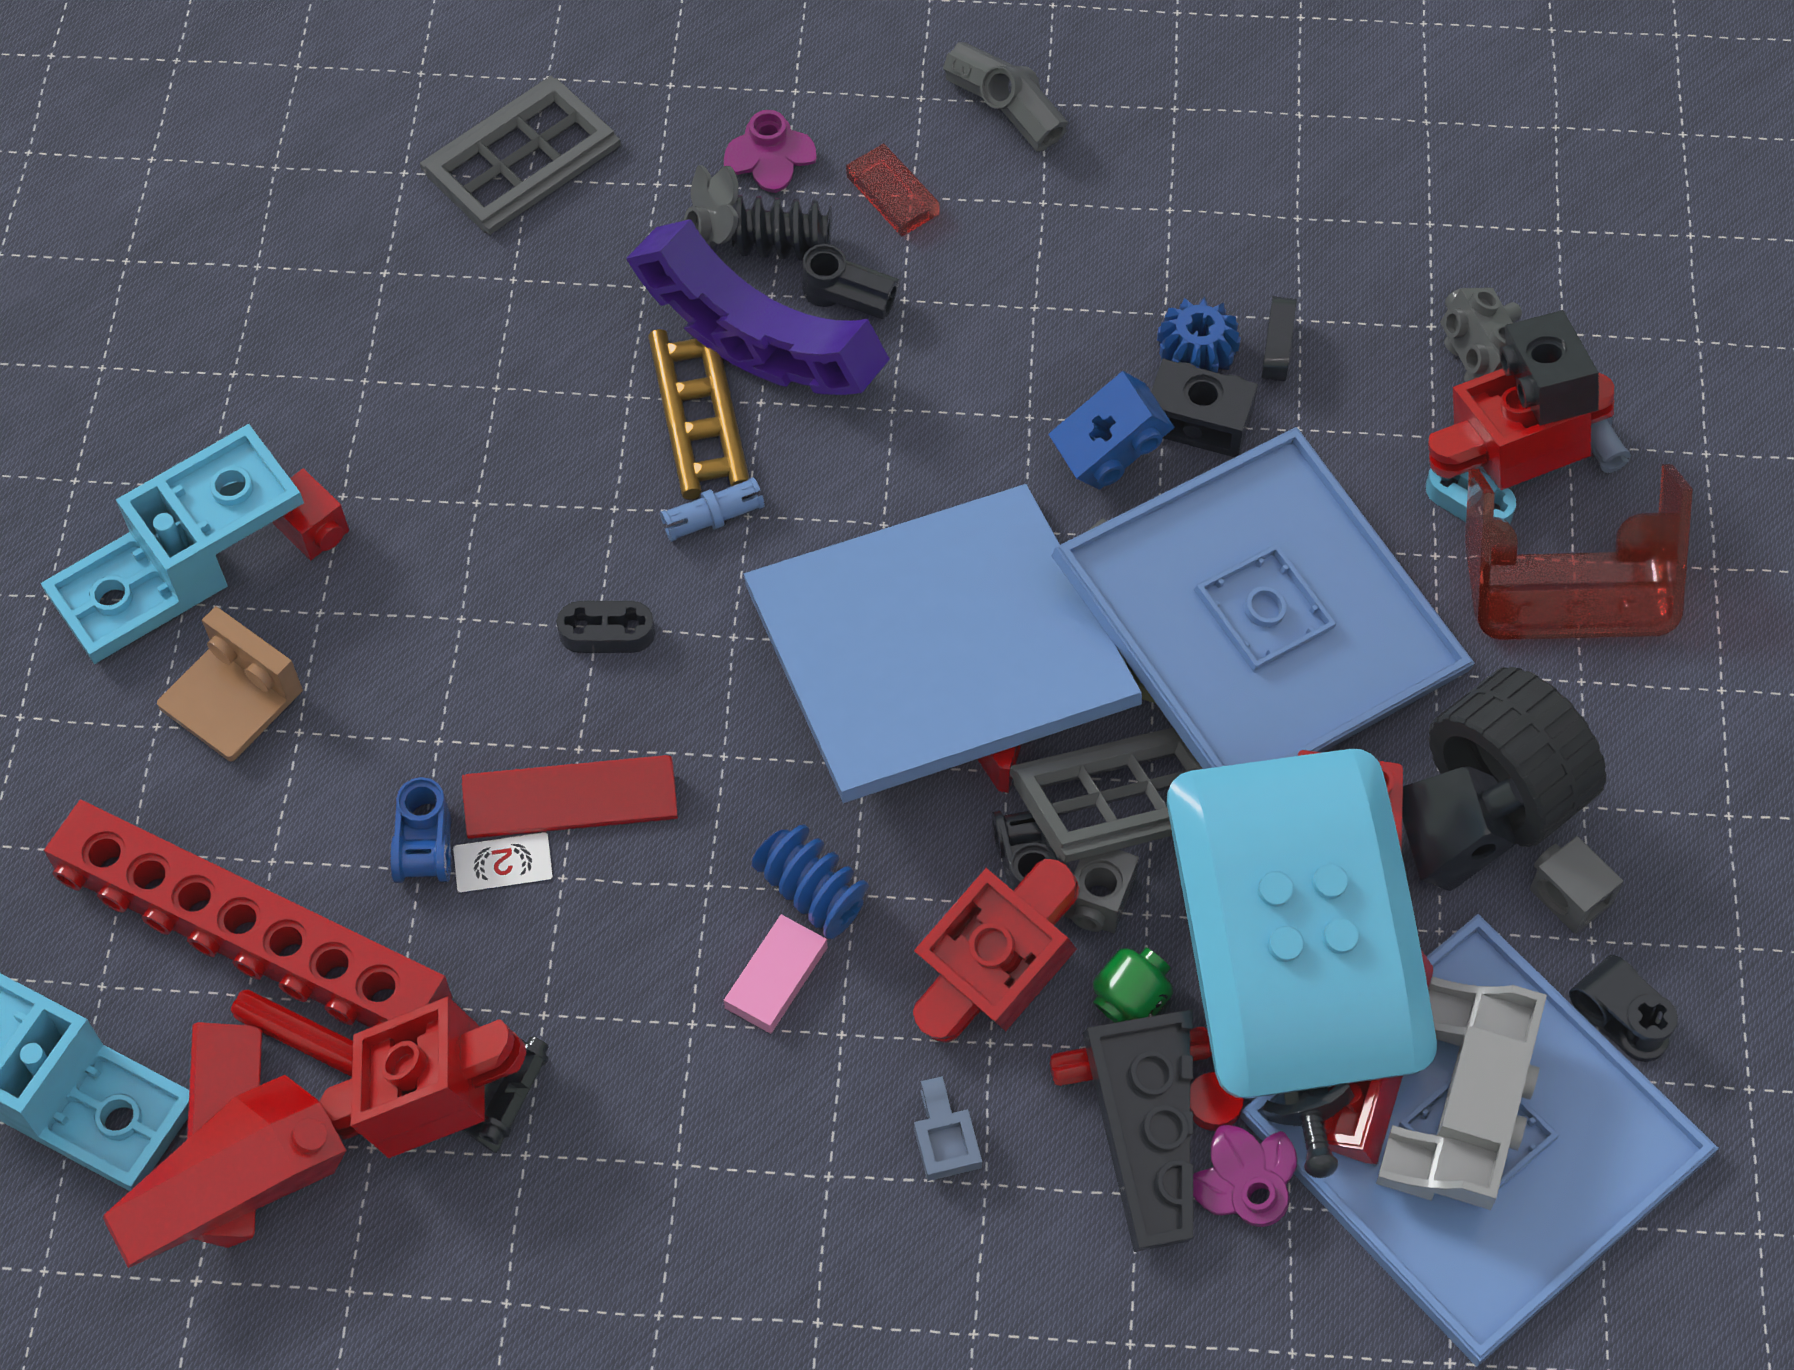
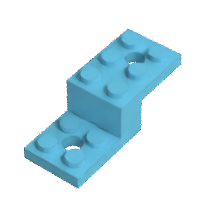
[41,424,304,664]
[0,973,189,1191]

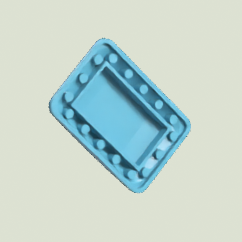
[1167,749,1437,1099]

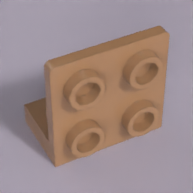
[157,606,303,761]

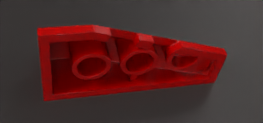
[103,1075,347,1268]

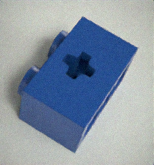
[1048,371,1175,490]

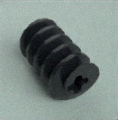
[732,195,832,261]

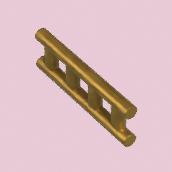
[648,329,749,500]

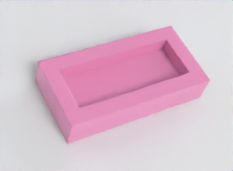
[724,914,828,1034]

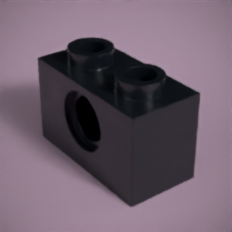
[1499,310,1599,426]
[1151,359,1258,457]

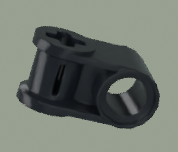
[991,810,1058,890]
[1569,955,1678,1062]

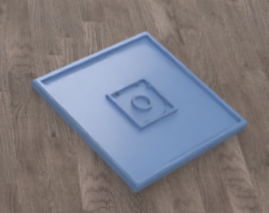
[1051,427,1475,769]
[743,484,1142,803]
[1240,914,1719,1367]

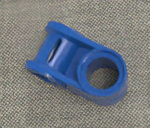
[390,777,452,883]

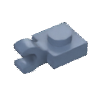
[914,1076,982,1181]

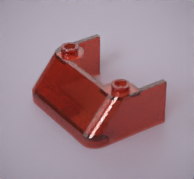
[1465,464,1693,640]

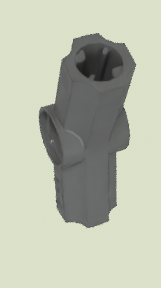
[943,42,1068,151]

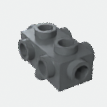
[1440,288,1522,382]

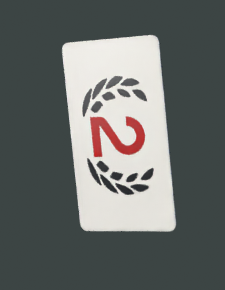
[453,832,553,893]

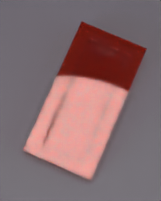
[846,143,940,237]

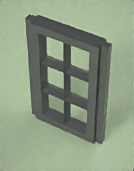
[420,76,621,235]
[1010,727,1202,863]

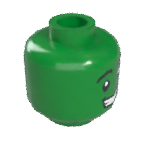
[1093,947,1173,1023]

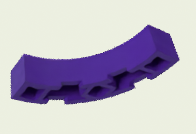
[626,219,890,395]

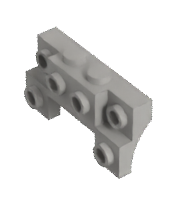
[1376,977,1547,1210]

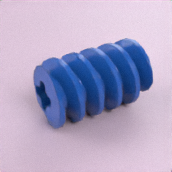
[752,824,869,939]

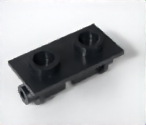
[462,1037,549,1153]

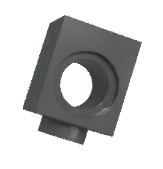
[1529,836,1624,934]
[1064,850,1139,934]

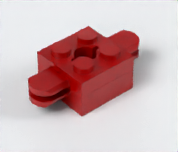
[1428,368,1615,490]
[913,859,1080,1043]
[320,996,527,1158]

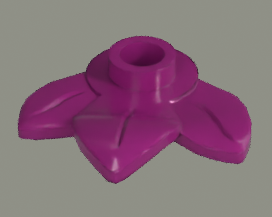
[724,110,816,193]
[1193,1125,1297,1227]

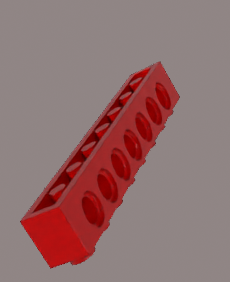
[43,799,453,1028]

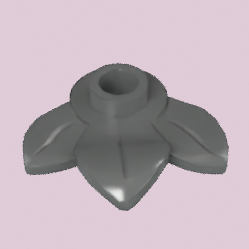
[683,165,739,249]

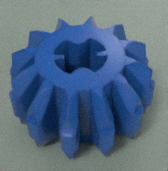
[1157,296,1241,373]

